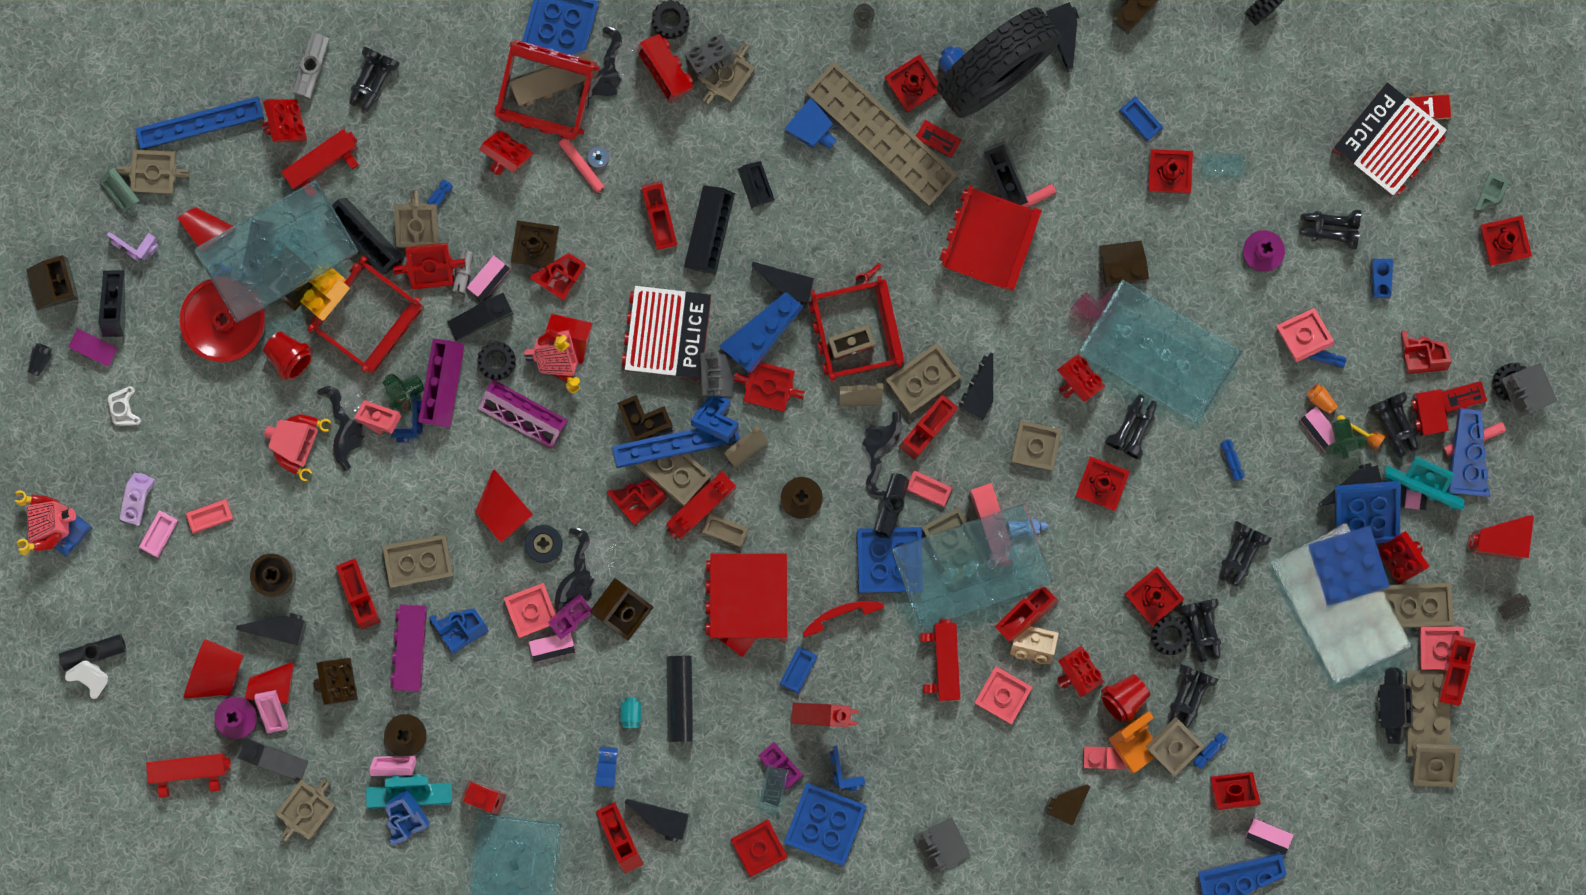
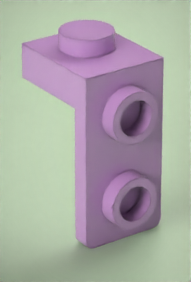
[107,232,159,261]
[120,473,155,526]

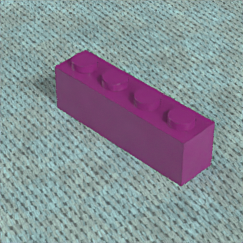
[418,339,464,428]
[390,604,427,692]

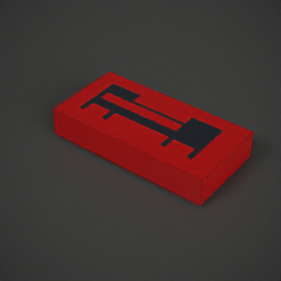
[916,120,962,159]
[1442,381,1487,413]

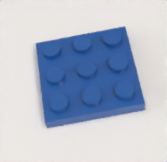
[522,0,599,55]
[1335,481,1401,543]
[1308,525,1390,606]
[857,527,923,593]
[784,783,867,866]

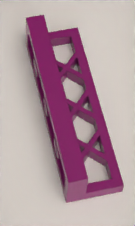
[478,380,568,449]

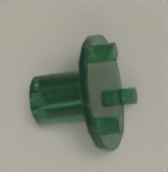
[382,374,424,413]
[1326,419,1368,459]

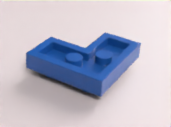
[691,396,739,442]

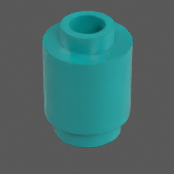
[620,698,642,728]

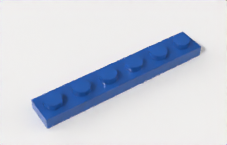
[135,97,264,150]
[611,420,740,469]

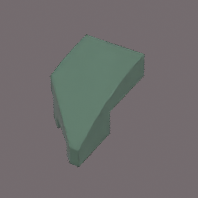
[1475,172,1510,210]

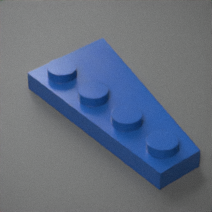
[719,292,804,373]
[1447,408,1491,497]
[1197,853,1287,895]

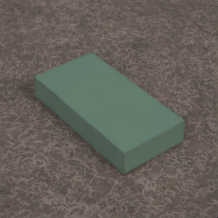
[100,168,140,214]

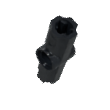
[872,473,910,539]
[59,634,127,671]

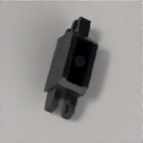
[1378,667,1413,744]

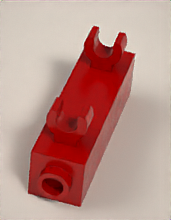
[281,129,359,199]
[666,471,737,540]
[920,619,961,701]
[791,702,859,728]
[146,753,231,798]

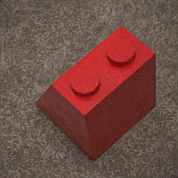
[1467,515,1534,560]

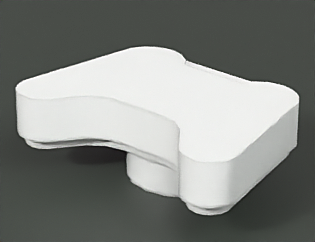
[108,386,141,426]
[65,661,108,699]

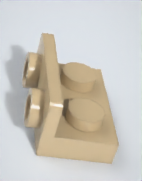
[1010,626,1059,664]

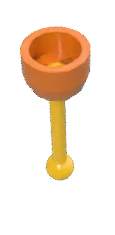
[1337,415,1385,451]

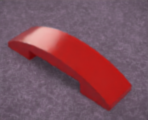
[803,601,885,638]

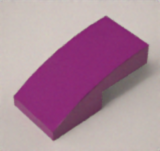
[68,328,118,367]
[548,594,591,639]
[758,742,804,790]

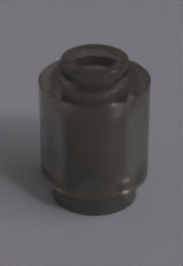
[853,4,875,29]
[1497,593,1531,622]

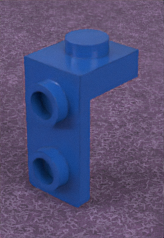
[829,746,865,792]

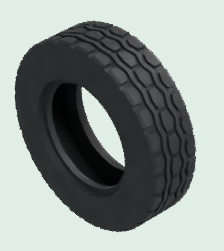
[936,7,1062,118]

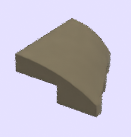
[839,383,883,406]
[724,425,769,468]

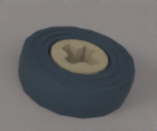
[524,525,563,563]

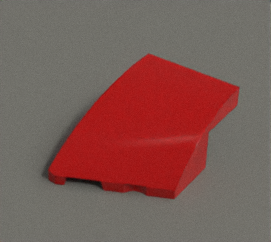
[475,469,534,543]
[183,639,245,699]

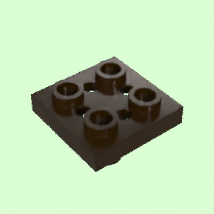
[511,220,559,268]
[313,658,358,705]

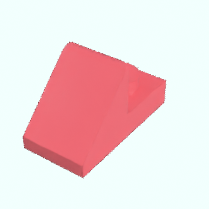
[354,400,401,435]
[1083,747,1126,769]

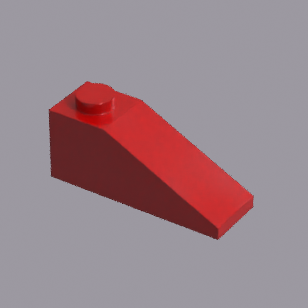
[596,802,644,873]

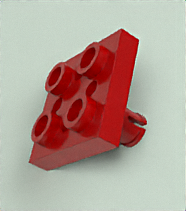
[884,54,938,113]
[262,99,307,142]
[479,130,533,175]
[1148,149,1193,194]
[1480,215,1532,267]
[1057,354,1105,403]
[1075,456,1130,512]
[1378,531,1430,585]
[1124,567,1184,627]
[1057,645,1104,697]

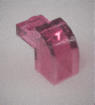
[1070,287,1119,323]

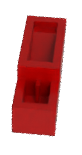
[641,180,678,250]
[899,394,958,460]
[336,558,381,630]
[995,583,1059,642]
[1439,634,1476,706]

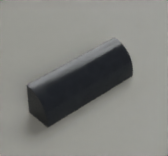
[684,185,735,275]
[324,197,404,275]
[667,656,693,742]

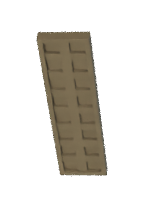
[805,62,958,207]

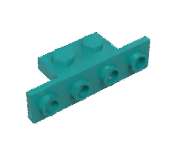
[1384,456,1465,511]
[366,774,453,809]

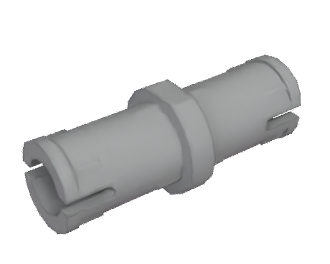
[452,250,474,295]

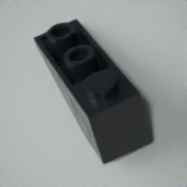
[959,352,993,422]

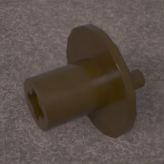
[780,477,823,519]
[384,714,427,756]

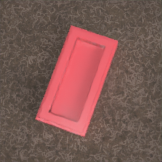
[906,471,952,507]
[186,499,233,534]

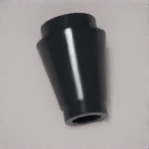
[27,343,52,376]

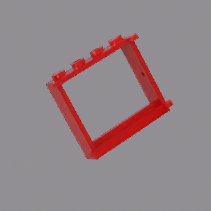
[494,40,600,140]
[307,256,424,375]
[808,276,905,382]

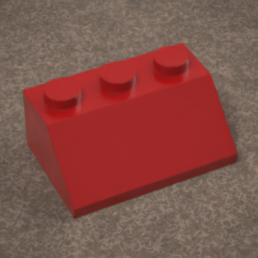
[636,34,694,104]

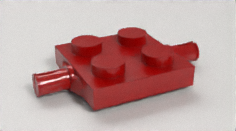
[393,242,466,290]
[733,362,805,412]

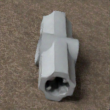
[292,33,330,99]

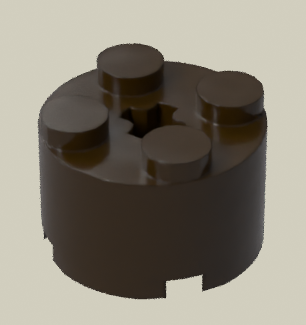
[250,554,296,597]

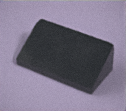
[737,161,775,209]

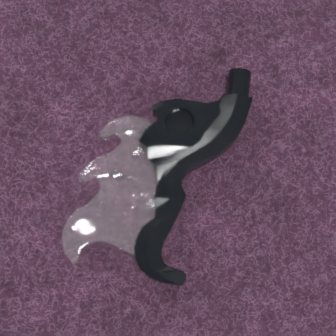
[580,27,648,109]
[317,373,373,471]
[839,412,903,496]
[555,528,617,613]

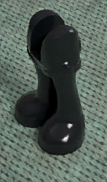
[349,47,400,112]
[1299,210,1361,250]
[1368,392,1418,457]
[1105,394,1157,460]
[1219,521,1272,587]
[1178,599,1221,662]
[1168,664,1219,729]

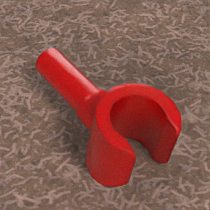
[855,263,882,284]

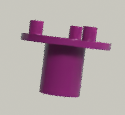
[1243,230,1285,272]
[215,697,257,739]

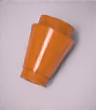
[1306,383,1338,414]

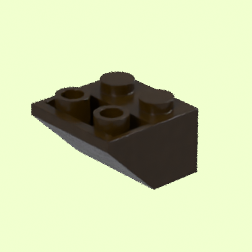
[26,255,79,310]

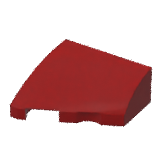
[178,207,237,253]
[529,253,586,300]
[1401,331,1452,374]
[607,479,667,526]
[245,663,294,704]

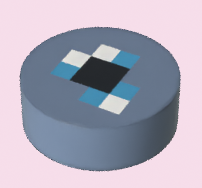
[588,147,609,169]

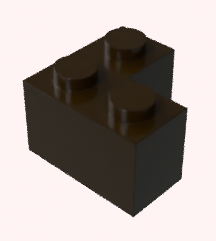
[1113,0,1159,35]
[617,395,674,442]

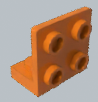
[1108,711,1155,774]

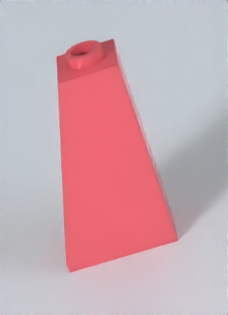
[969,483,1016,567]

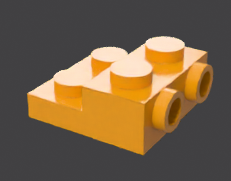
[300,264,350,321]

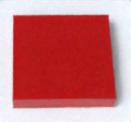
[730,820,788,877]

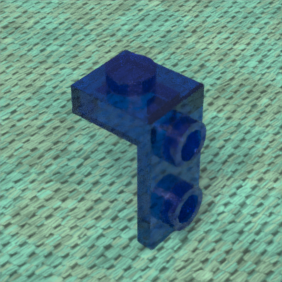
[391,395,423,443]

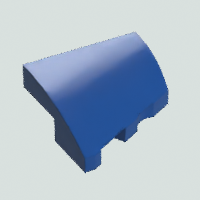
[429,608,489,654]
[386,789,430,846]

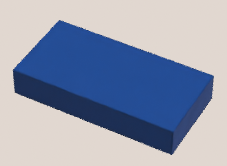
[1119,96,1163,142]
[780,646,817,694]

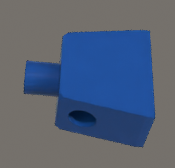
[785,98,837,149]

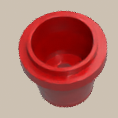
[263,331,312,380]
[1101,674,1151,723]

